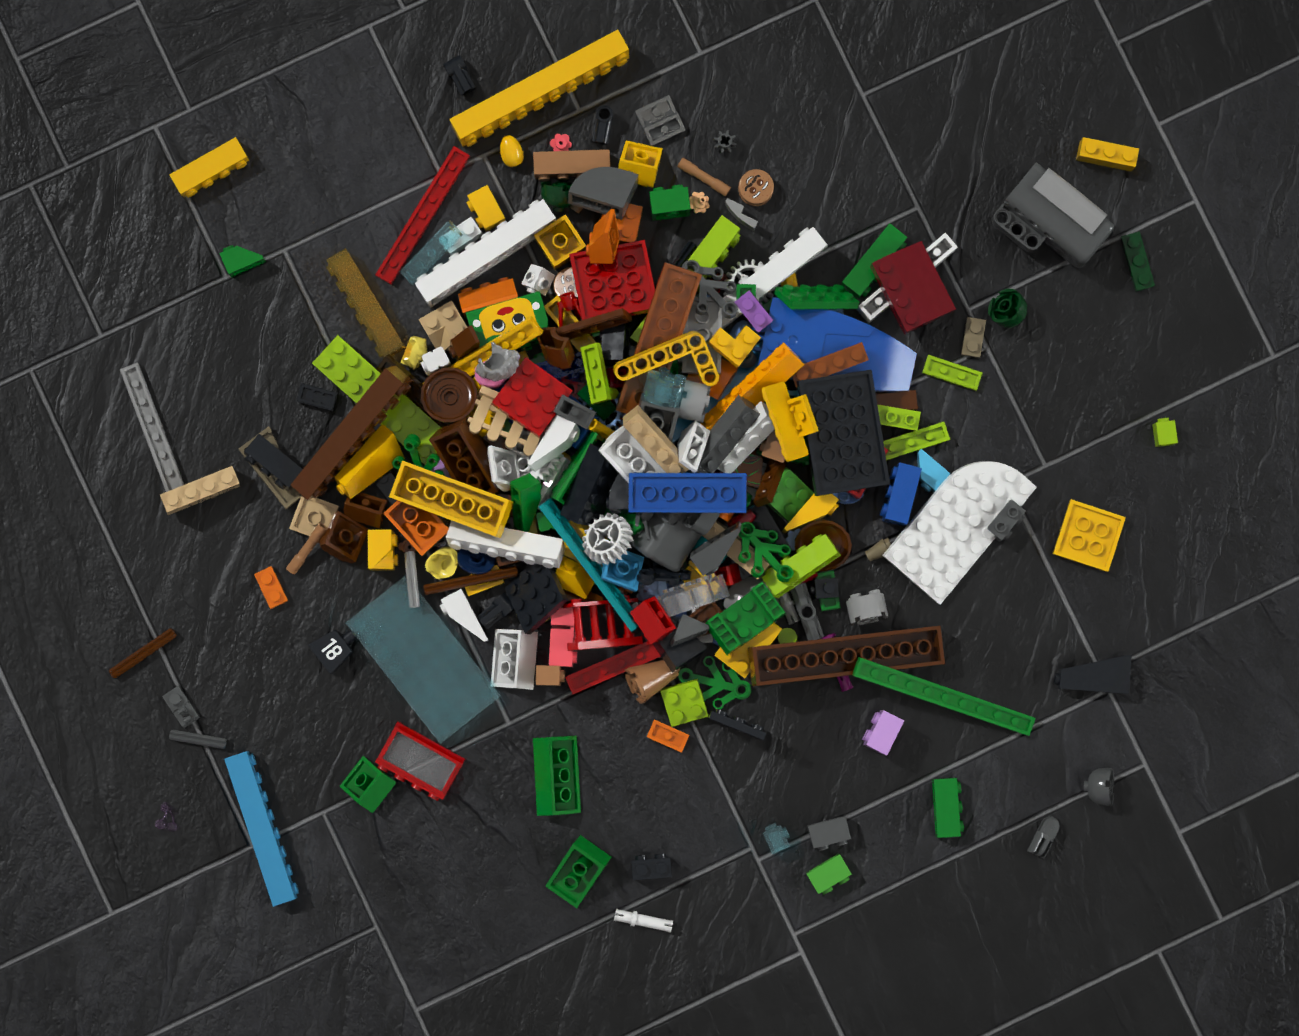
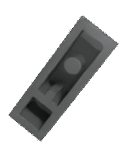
[690,521,741,576]

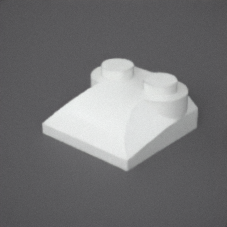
[487,445,520,492]

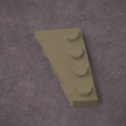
[239,426,301,510]

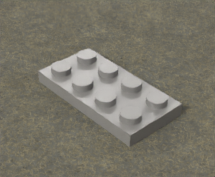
[682,297,723,375]

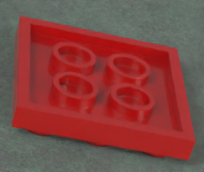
[491,357,573,438]

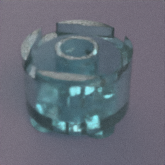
[642,367,686,407]

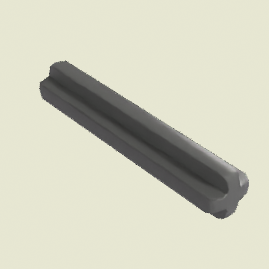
[169,730,227,749]

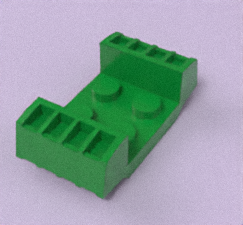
[705,582,786,656]

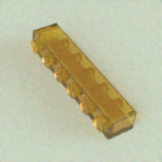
[326,248,406,357]

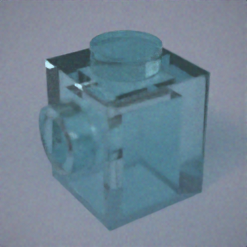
[762,823,790,854]

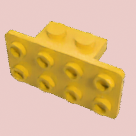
[762,382,819,462]

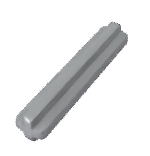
[404,551,420,608]

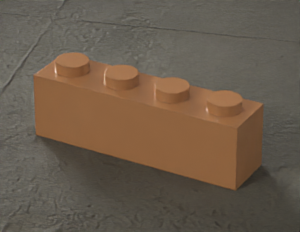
[533,150,610,181]

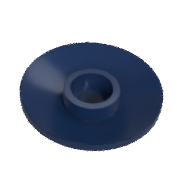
[457,549,496,574]

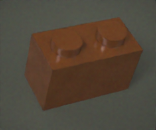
[344,492,387,528]

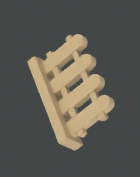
[467,385,551,457]

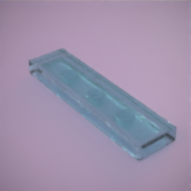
[400,220,463,285]

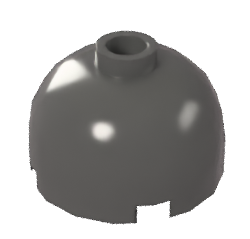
[1084,768,1114,806]

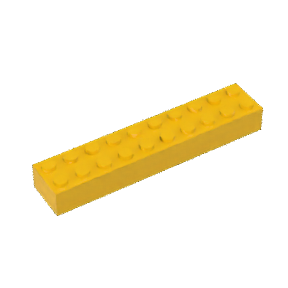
[450,30,629,147]

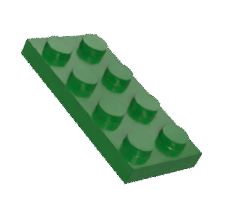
[774,284,860,309]

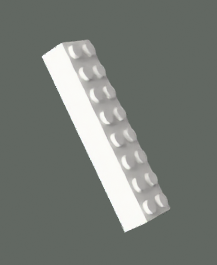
[415,199,556,308]

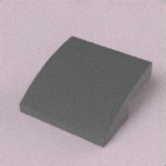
[634,95,685,146]

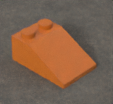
[383,500,449,556]

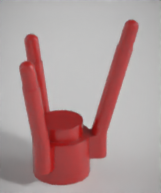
[557,292,582,327]

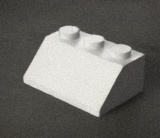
[491,629,538,690]

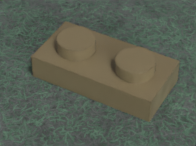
[961,317,986,358]

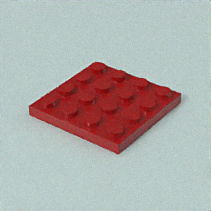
[569,240,655,320]

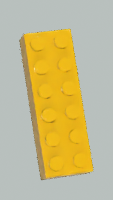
[389,461,514,538]

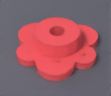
[550,134,572,151]

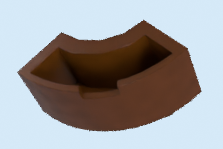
[537,327,575,369]

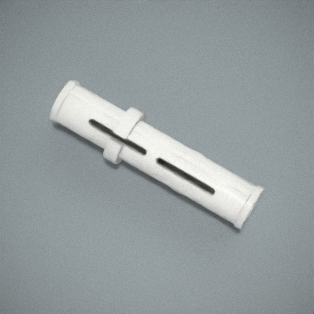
[614,908,673,933]

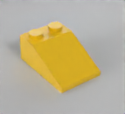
[782,494,839,534]
[714,623,782,678]

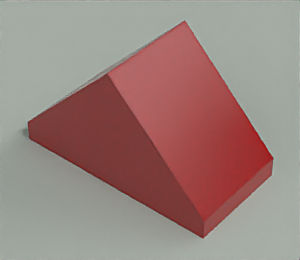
[710,562,742,587]

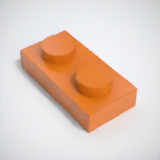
[254,566,288,609]
[647,719,689,753]

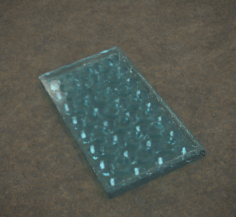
[346,575,501,744]

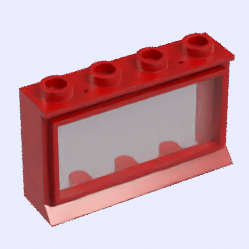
[375,721,466,801]

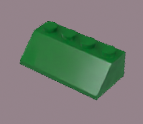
[550,431,606,506]
[533,736,581,816]

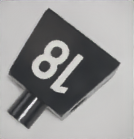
[308,629,357,674]

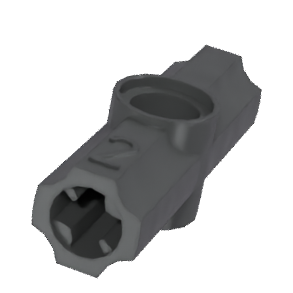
[790,583,824,641]

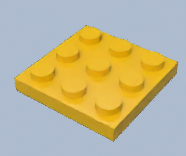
[1053,499,1126,572]

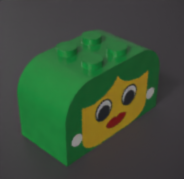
[466,291,549,352]

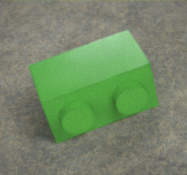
[806,853,852,895]

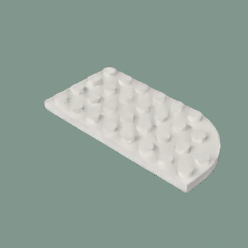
[882,461,1037,605]

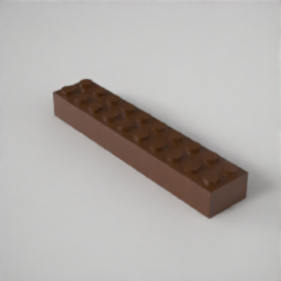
[748,626,945,686]

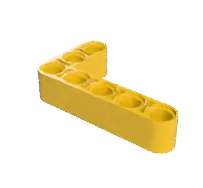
[613,331,719,386]

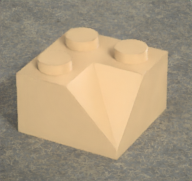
[419,300,467,352]

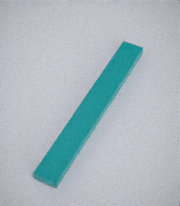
[539,498,638,632]

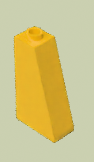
[334,424,405,499]

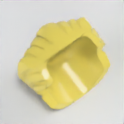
[400,336,428,370]
[425,546,458,580]

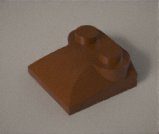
[320,511,369,563]

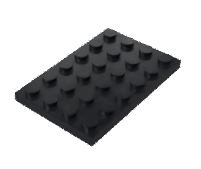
[796,370,890,496]

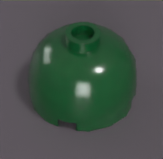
[541,181,573,212]
[988,288,1027,328]

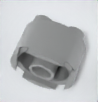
[678,380,711,423]
[846,589,889,625]

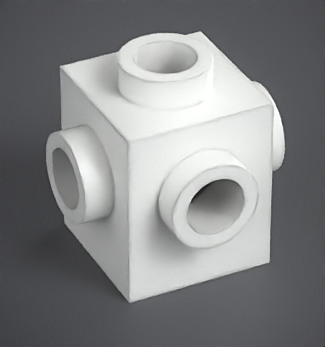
[521,264,555,296]

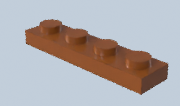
[792,342,869,387]

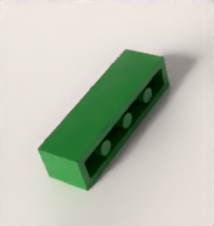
[841,223,907,299]

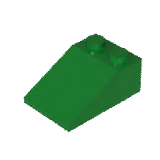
[546,835,612,908]

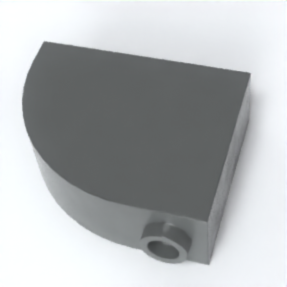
[568,167,638,220]

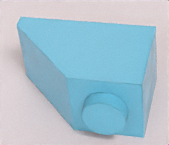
[917,449,950,493]

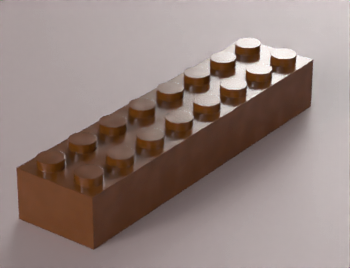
[291,365,413,500]

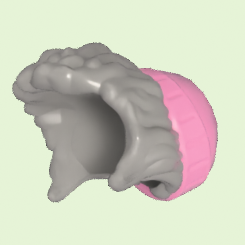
[475,342,520,389]

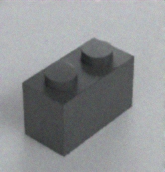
[807,816,851,851]

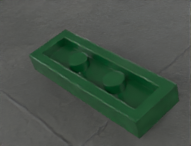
[1120,231,1155,292]

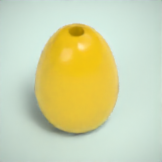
[500,135,524,167]

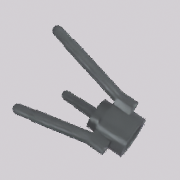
[635,513,668,540]

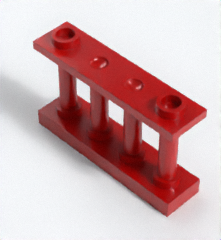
[563,595,643,651]

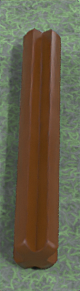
[109,628,177,678]

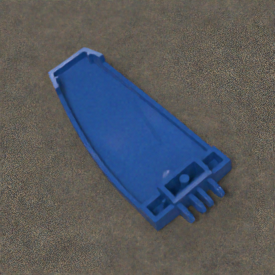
[750,297,917,393]

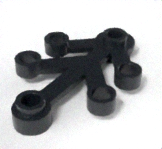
[637,555,692,586]

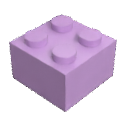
[862,710,904,756]

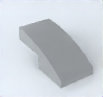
[725,198,758,231]

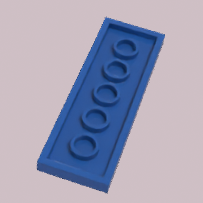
[628,473,747,513]

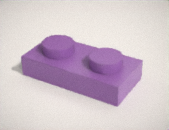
[734,290,773,332]

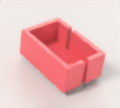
[549,608,578,667]

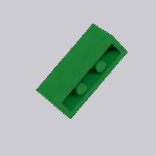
[932,778,964,838]

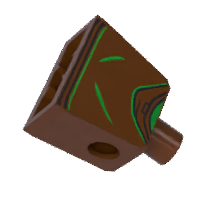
[732,447,763,489]

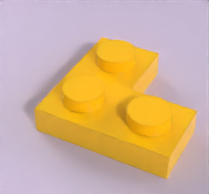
[707,325,761,368]

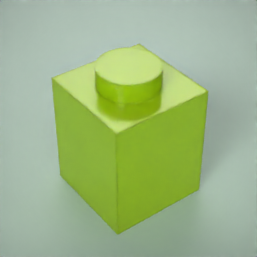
[1153,418,1178,447]

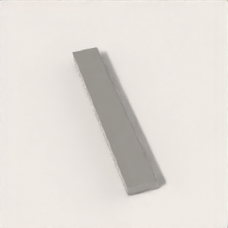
[120,363,185,492]

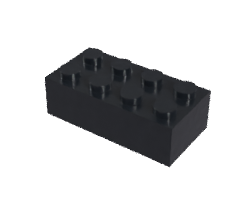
[560,443,618,525]

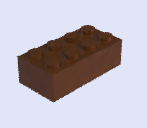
[429,417,500,494]

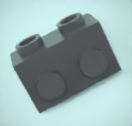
[987,499,1026,542]

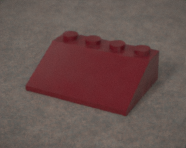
[870,241,956,335]

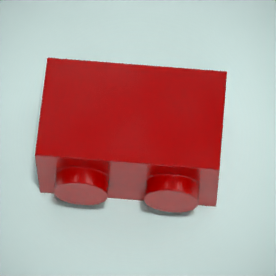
[630,596,676,645]

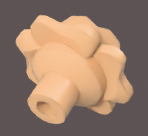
[689,192,710,213]

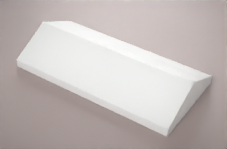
[598,425,666,484]

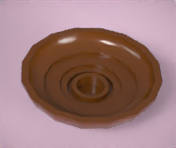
[421,368,477,422]
[795,520,852,571]

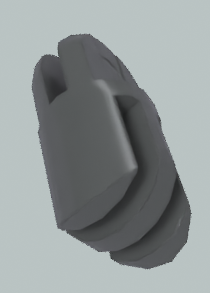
[1027,816,1060,859]

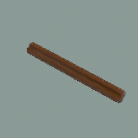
[423,566,518,595]

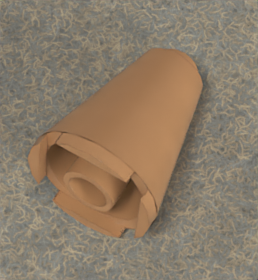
[625,660,680,704]

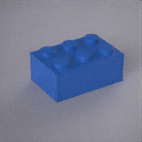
[880,462,922,527]

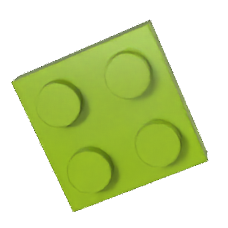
[660,679,709,727]

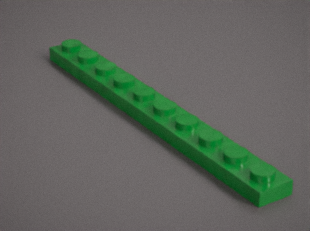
[852,657,1036,736]

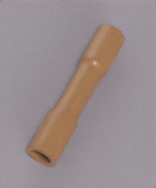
[677,158,731,197]
[286,523,328,575]

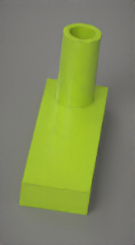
[580,342,619,404]

